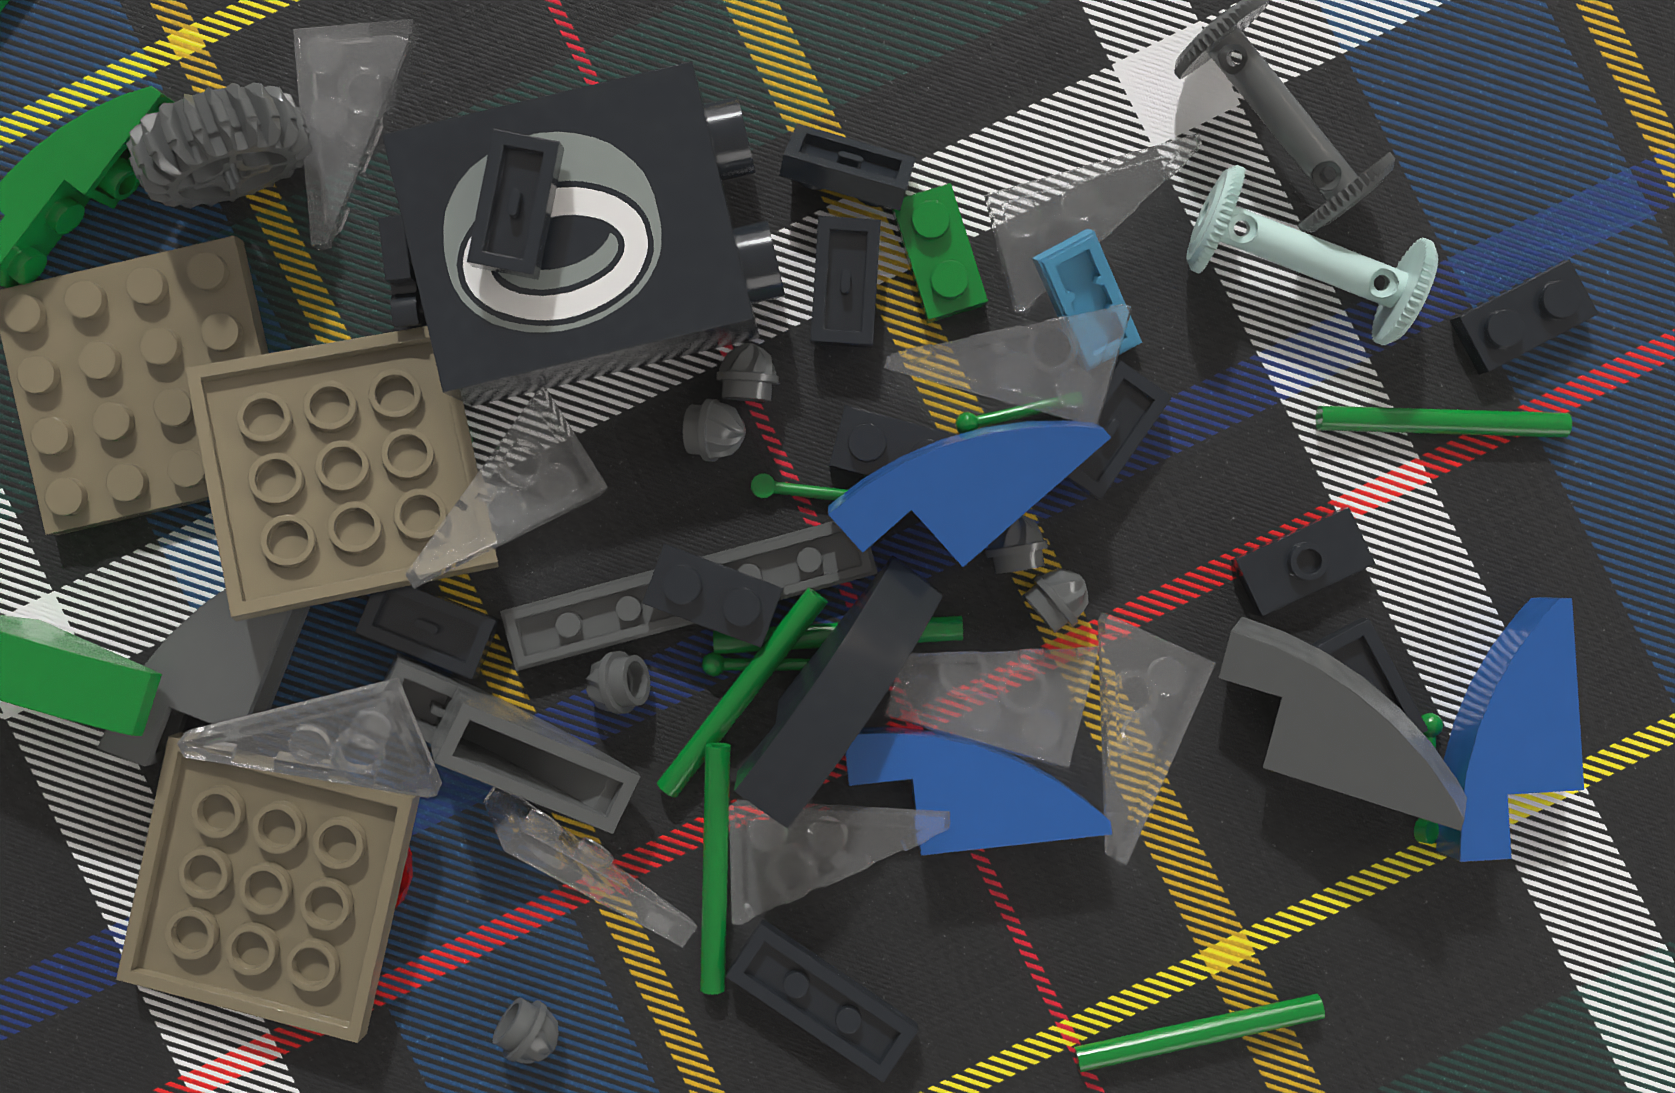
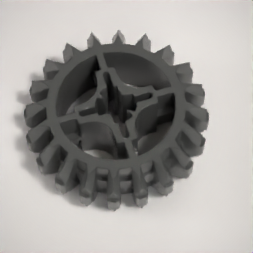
[126,82,312,209]

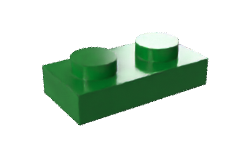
[891,183,988,324]

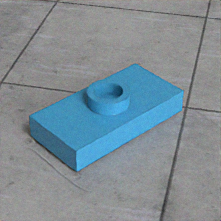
[1032,229,1142,372]

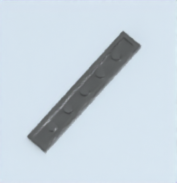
[500,521,878,671]

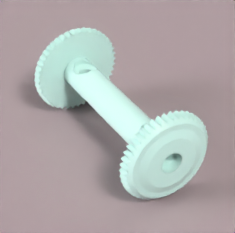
[1186,165,1438,345]

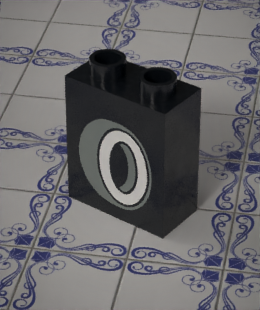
[382,61,785,406]

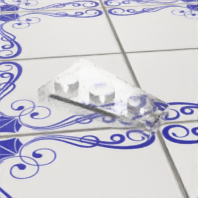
[884,646,1100,768]

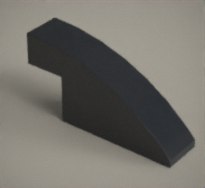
[734,555,943,829]

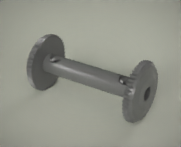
[1174,0,1395,233]

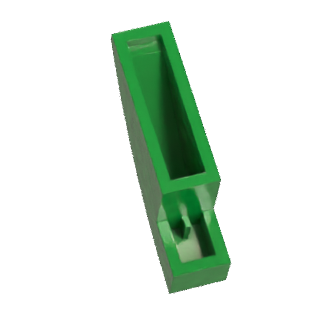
[0,615,162,736]

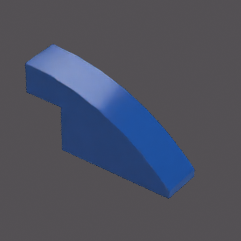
[828,421,1111,567]
[1436,597,1584,862]
[846,727,1113,856]

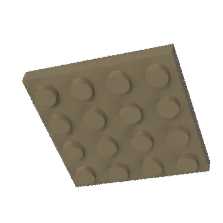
[0,236,269,535]
[185,326,499,621]
[116,732,421,1043]

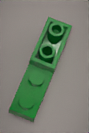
[0,86,174,288]

